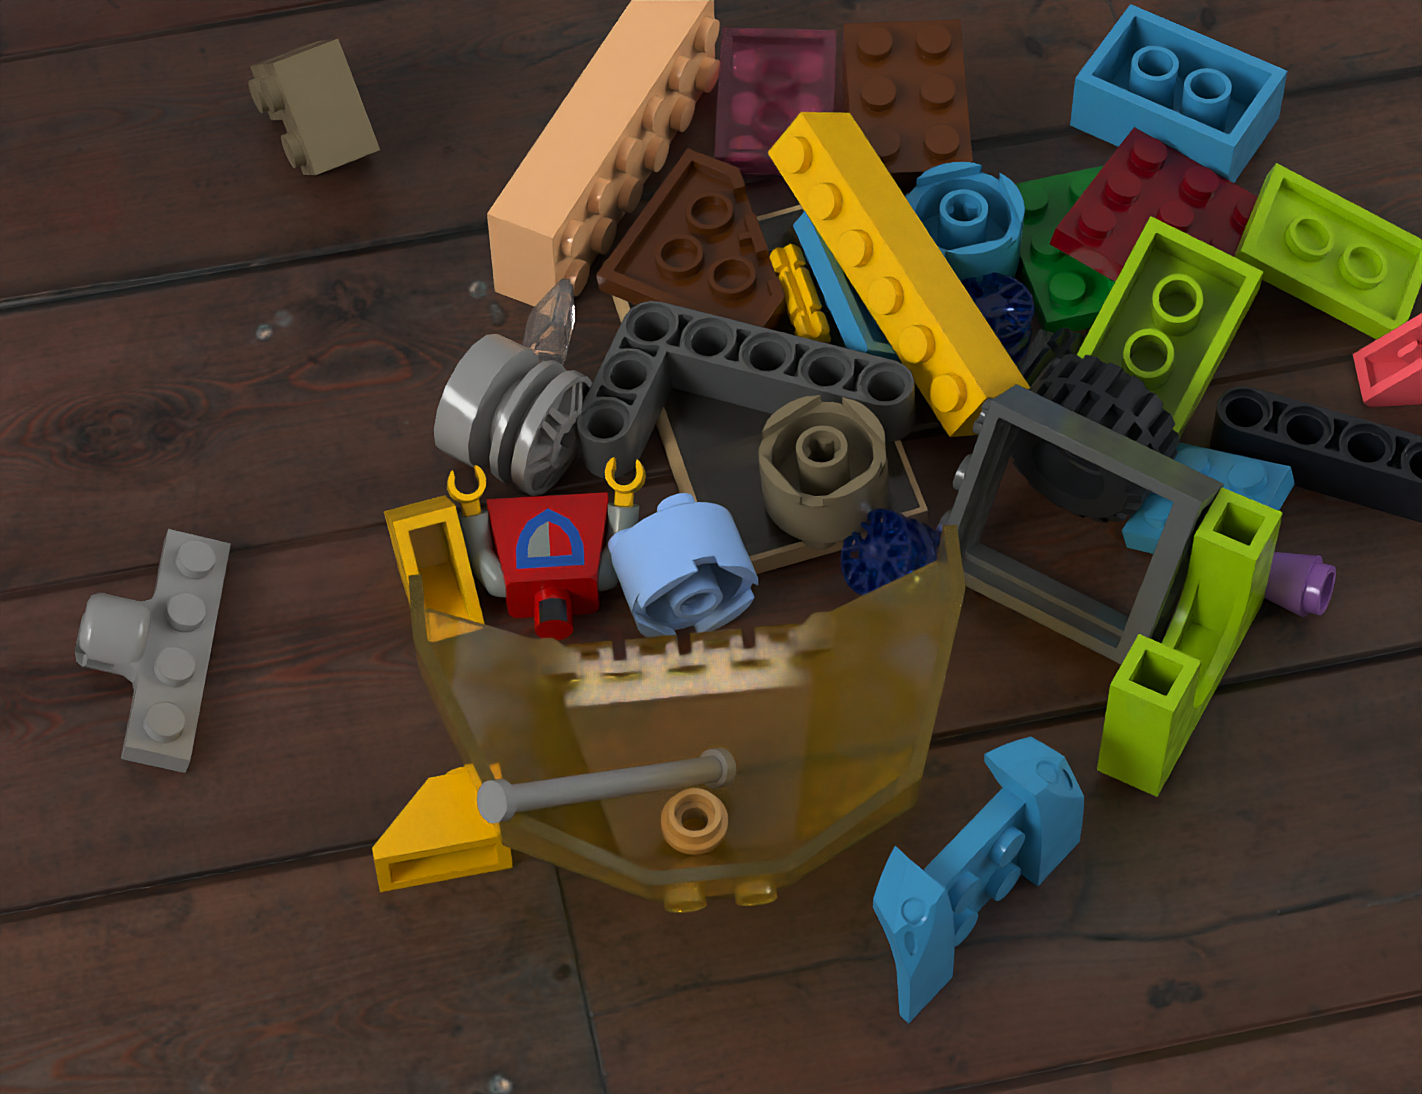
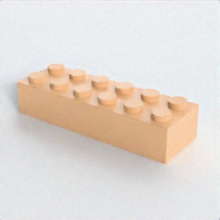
[487,0,720,316]

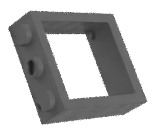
[931,384,1224,665]

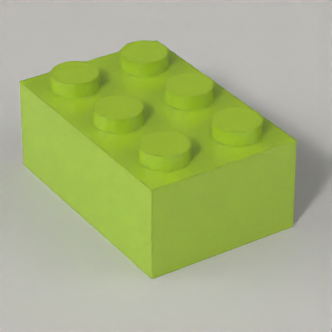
[1077,216,1264,440]

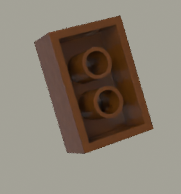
[841,19,973,197]

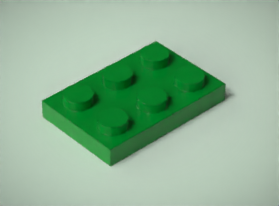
[1012,166,1115,338]

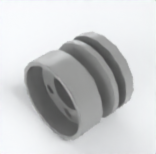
[434,334,593,497]

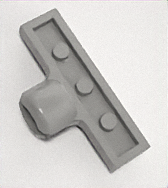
[75,529,231,773]

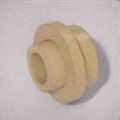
[661,788,728,855]

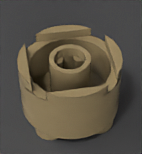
[758,395,890,550]

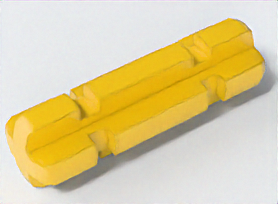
[769,244,831,344]

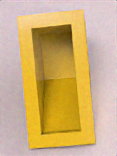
[384,495,486,645]
[372,766,513,892]

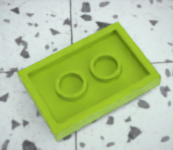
[1234,163,1422,339]

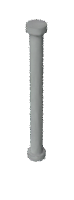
[477,748,736,823]

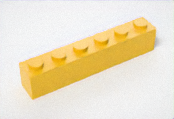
[768,112,1030,437]

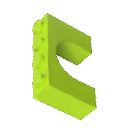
[1097,487,1283,797]

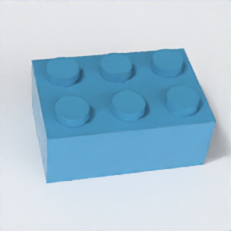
[1070,4,1288,183]

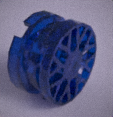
[961,272,1035,363]
[840,509,943,608]

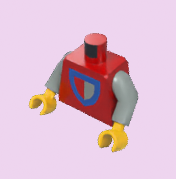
[447,457,646,641]

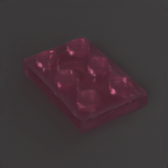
[714,27,836,174]

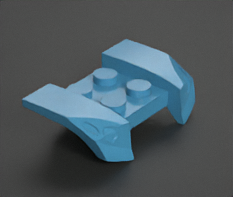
[873,737,1084,1024]

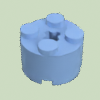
[608,493,758,641]

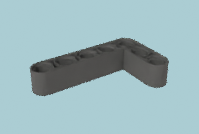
[576,301,916,478]

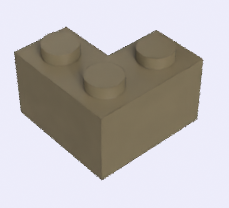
[248,39,380,175]

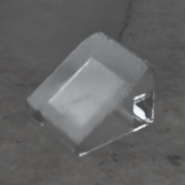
[522,279,575,365]

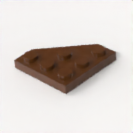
[596,148,787,330]

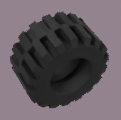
[1010,354,1179,523]

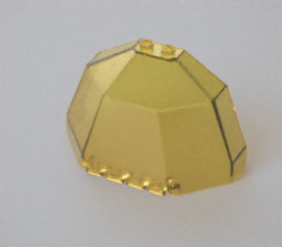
[408,524,966,913]

